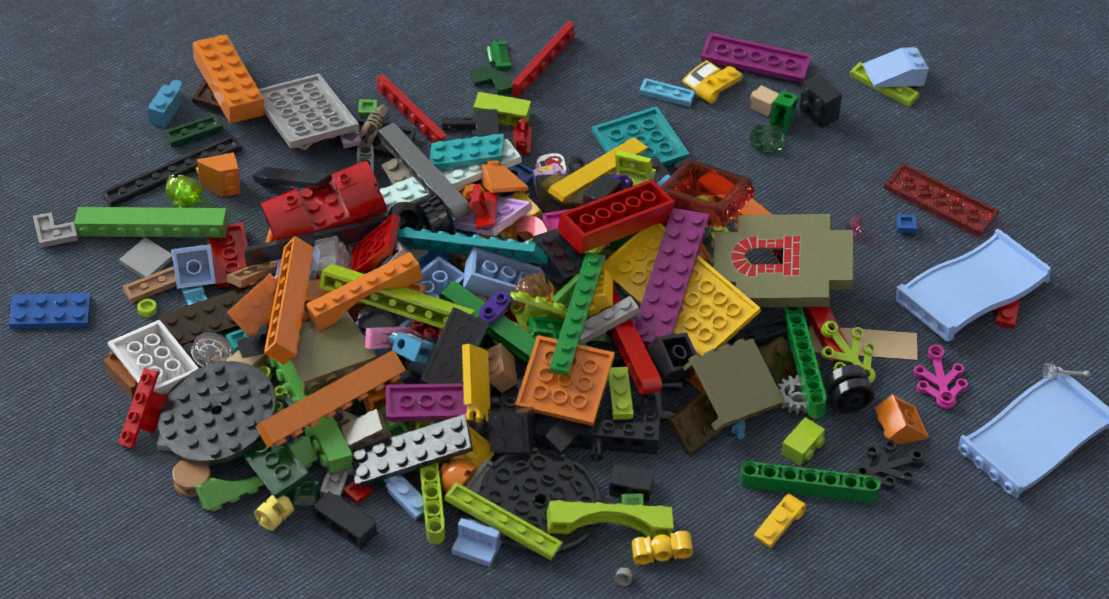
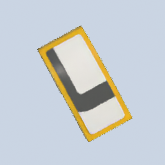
[682,61,721,91]

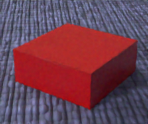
[343,480,372,505]

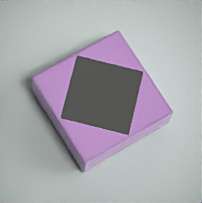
[340,130,362,148]

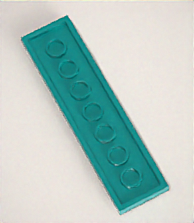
[396,227,548,265]

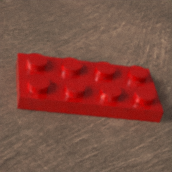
[207,222,248,289]

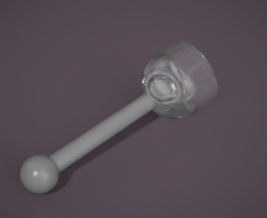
[1043,363,1090,379]

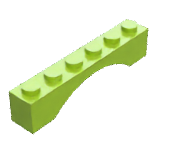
[547,500,674,538]

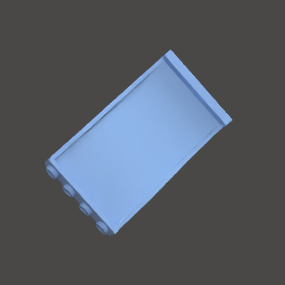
[896,229,1051,342]
[958,367,1109,499]

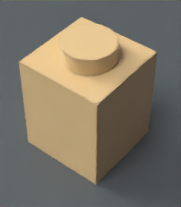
[750,85,779,117]

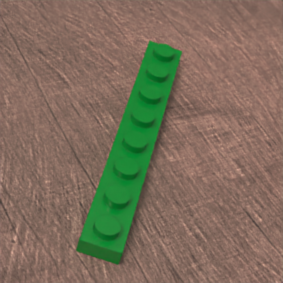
[549,252,605,377]

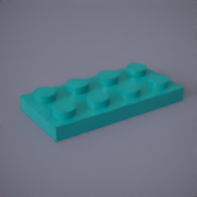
[429,134,505,170]

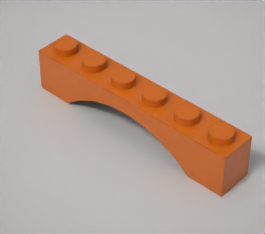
[306,252,422,331]

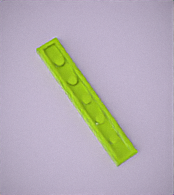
[444,482,562,560]

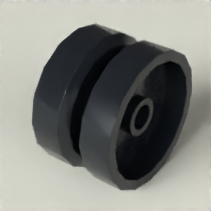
[825,365,875,414]

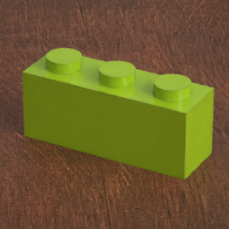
[473,92,531,126]

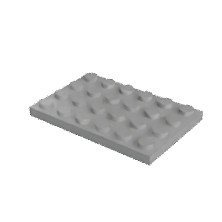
[258,74,359,148]

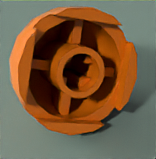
[439,458,478,494]

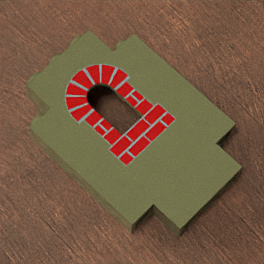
[710,214,854,308]

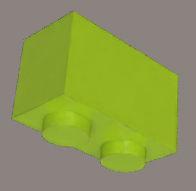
[781,417,825,466]

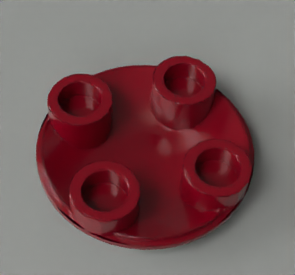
[410,321,443,340]

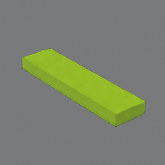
[849,62,919,107]

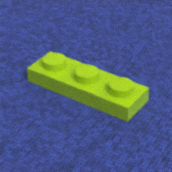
[608,367,633,420]

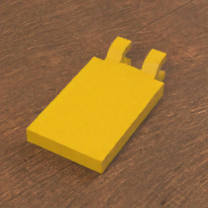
[462,344,490,424]

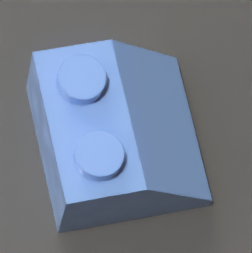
[171,244,216,289]

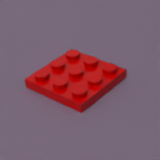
[350,213,400,274]

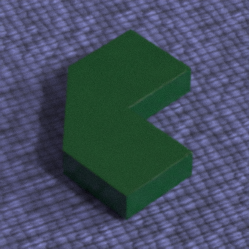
[470,67,512,95]

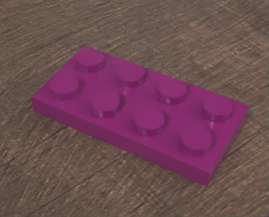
[386,383,467,422]

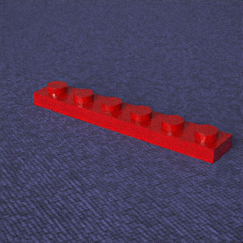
[512,21,576,97]
[376,74,447,143]

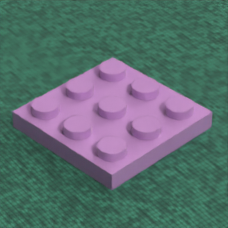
[454,196,533,236]

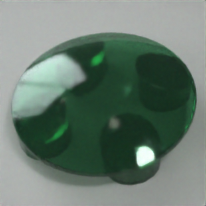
[749,124,785,153]

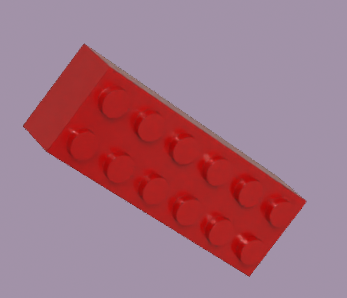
[558,179,675,254]

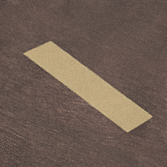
[808,325,918,360]

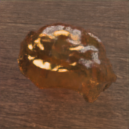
[514,272,553,309]

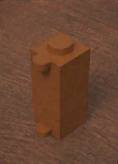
[103,351,138,400]

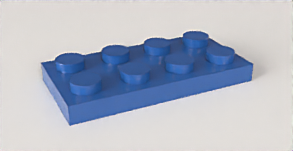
[9,293,91,329]

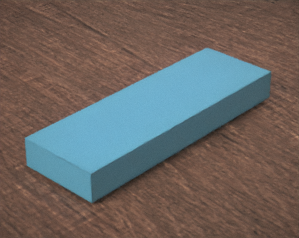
[639,78,695,107]

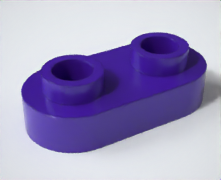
[479,291,511,325]

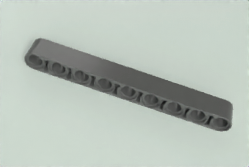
[377,123,472,222]

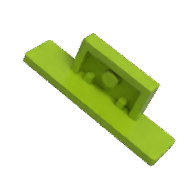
[511,291,568,322]

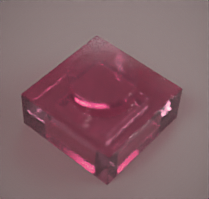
[846,213,863,235]

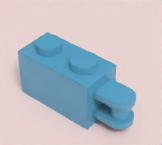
[148,80,183,128]

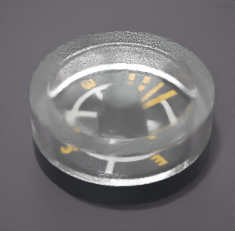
[190,332,232,368]

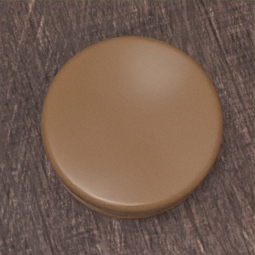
[172,460,211,497]

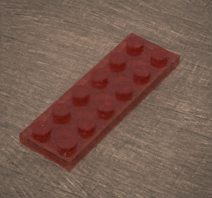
[884,162,999,237]

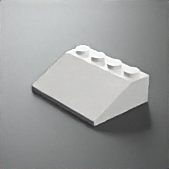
[108,320,198,395]

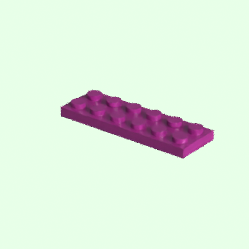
[701,33,812,83]

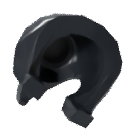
[384,202,424,231]

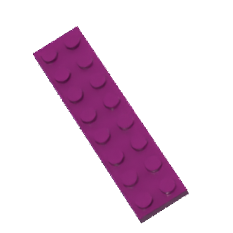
[634,208,710,345]

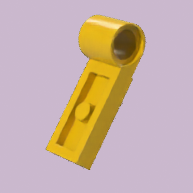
[695,66,743,104]
[754,494,807,549]

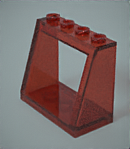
[660,160,755,227]

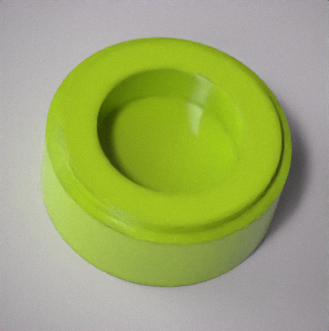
[137,299,157,318]

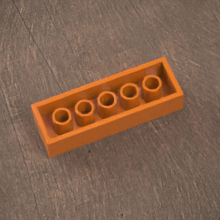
[193,35,264,124]

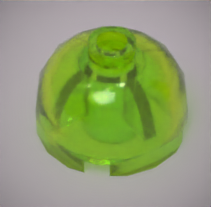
[165,174,204,208]

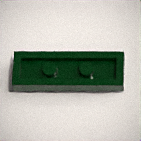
[164,114,222,148]

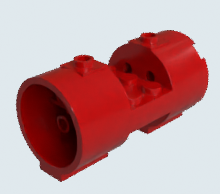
[260,161,388,240]

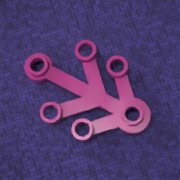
[913,345,968,409]

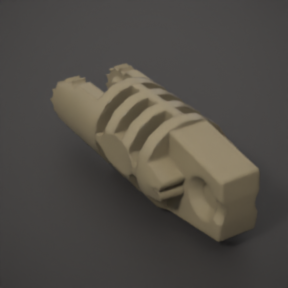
[358,104,388,144]

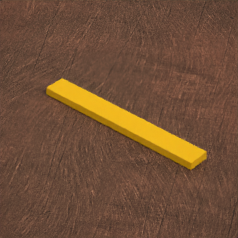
[548,137,648,202]

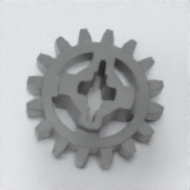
[778,375,807,414]

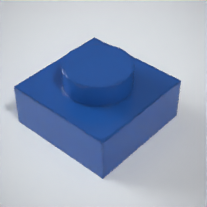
[896,214,917,233]

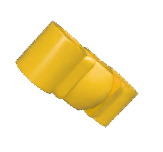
[632,531,693,565]

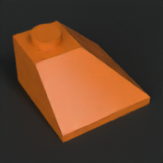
[482,161,528,193]

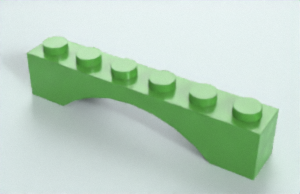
[194,436,318,511]

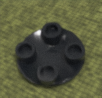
[358,305,397,333]

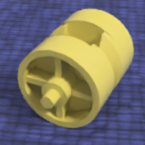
[254,495,294,531]

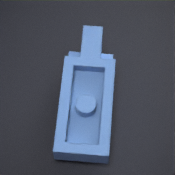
[384,475,424,520]

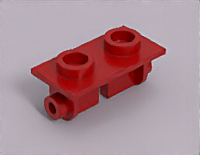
[513,119,532,154]

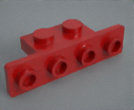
[469,184,498,230]
[118,368,167,448]

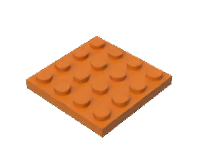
[515,335,615,426]

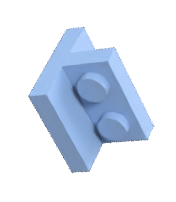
[452,518,503,567]

